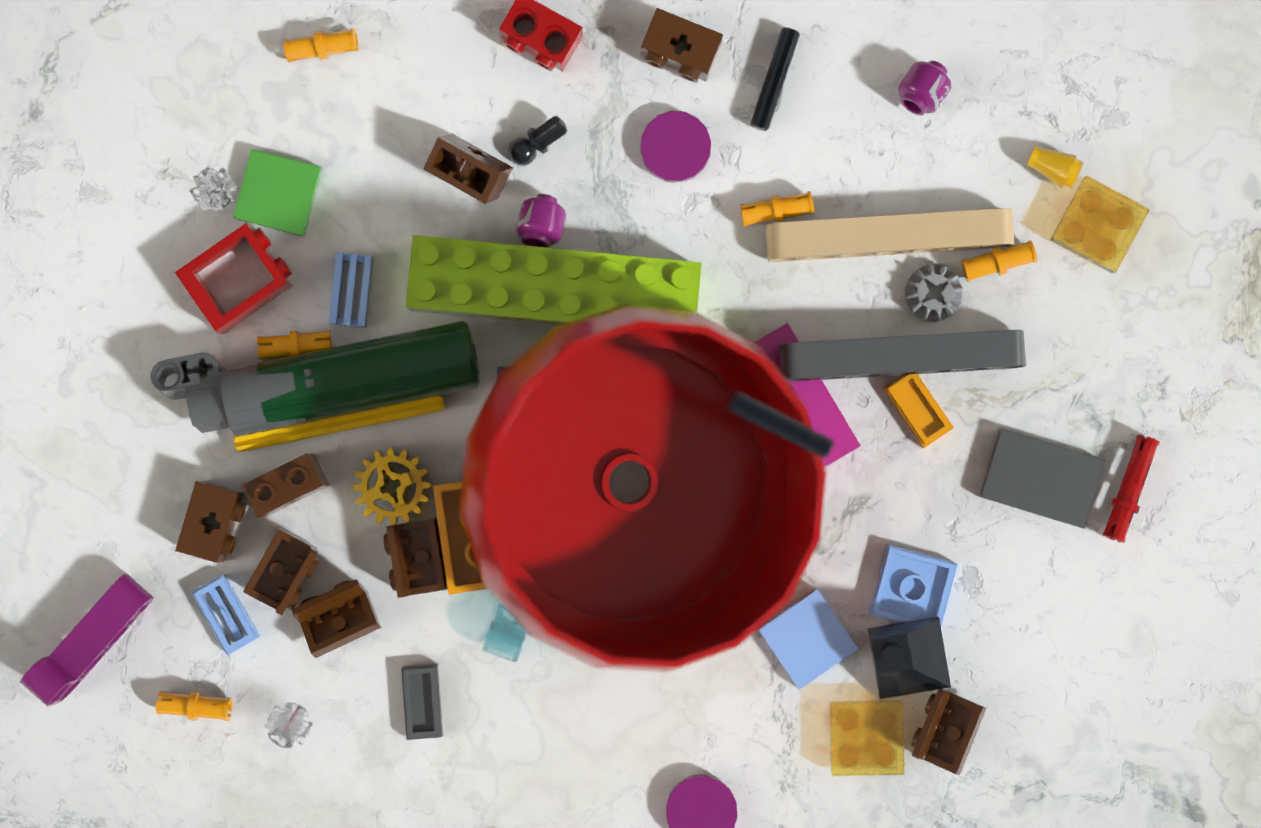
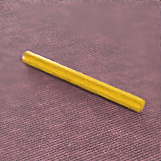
[233,395,445,452]

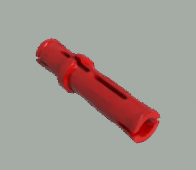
[1102,434,1160,543]

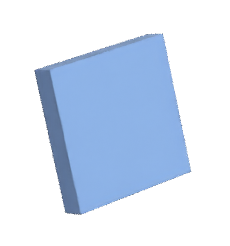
[868,545,958,626]
[758,589,858,689]

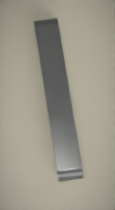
[778,330,1026,382]

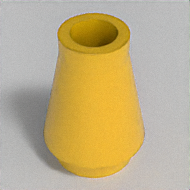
[1027,146,1084,188]

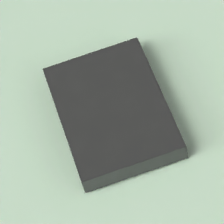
[979,429,1105,529]

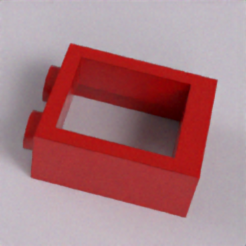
[175,223,293,334]

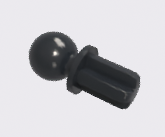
[508,116,568,166]

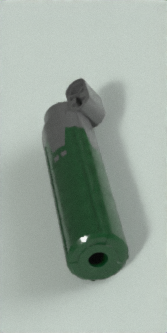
[150,321,480,437]

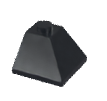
[867,616,951,699]

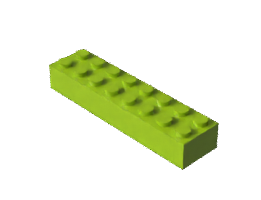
[405,235,702,325]

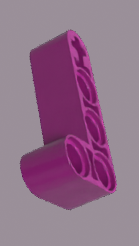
[20,573,154,707]

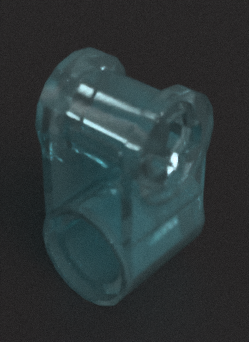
[482,603,526,662]

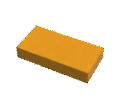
[883,374,954,448]

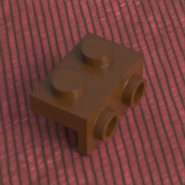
[383,518,448,598]
[243,528,320,616]
[291,579,381,658]
[911,689,987,775]

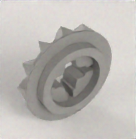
[905,264,963,322]

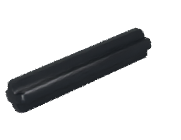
[750,27,800,131]
[727,392,834,458]

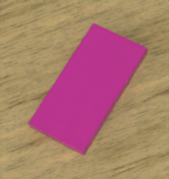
[754,323,861,467]

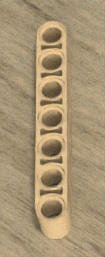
[766,208,1014,262]

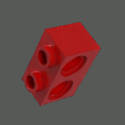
[499,0,583,72]

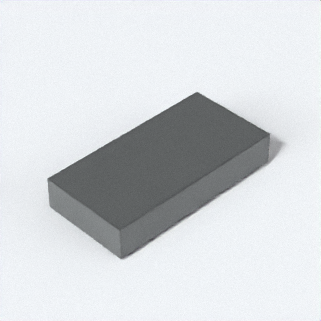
[401,664,444,740]

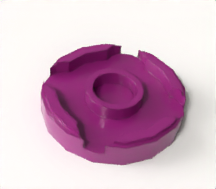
[640,111,711,183]
[666,774,738,828]

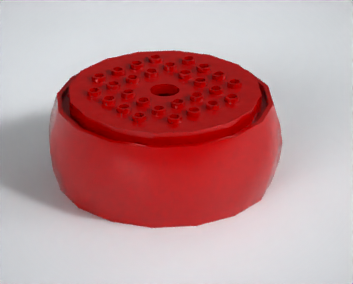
[460,304,826,672]

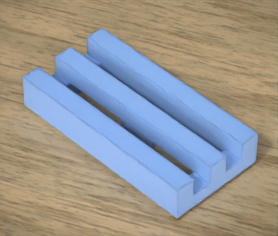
[329,252,373,328]
[192,574,260,655]

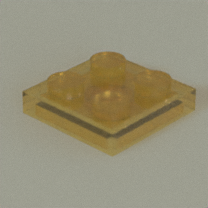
[1050,175,1150,274]
[829,701,905,776]

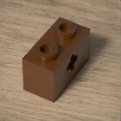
[640,8,724,82]
[423,133,513,204]
[242,453,330,518]
[175,481,247,563]

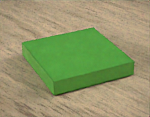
[233,149,322,237]

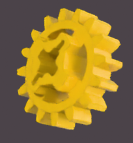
[352,447,432,525]

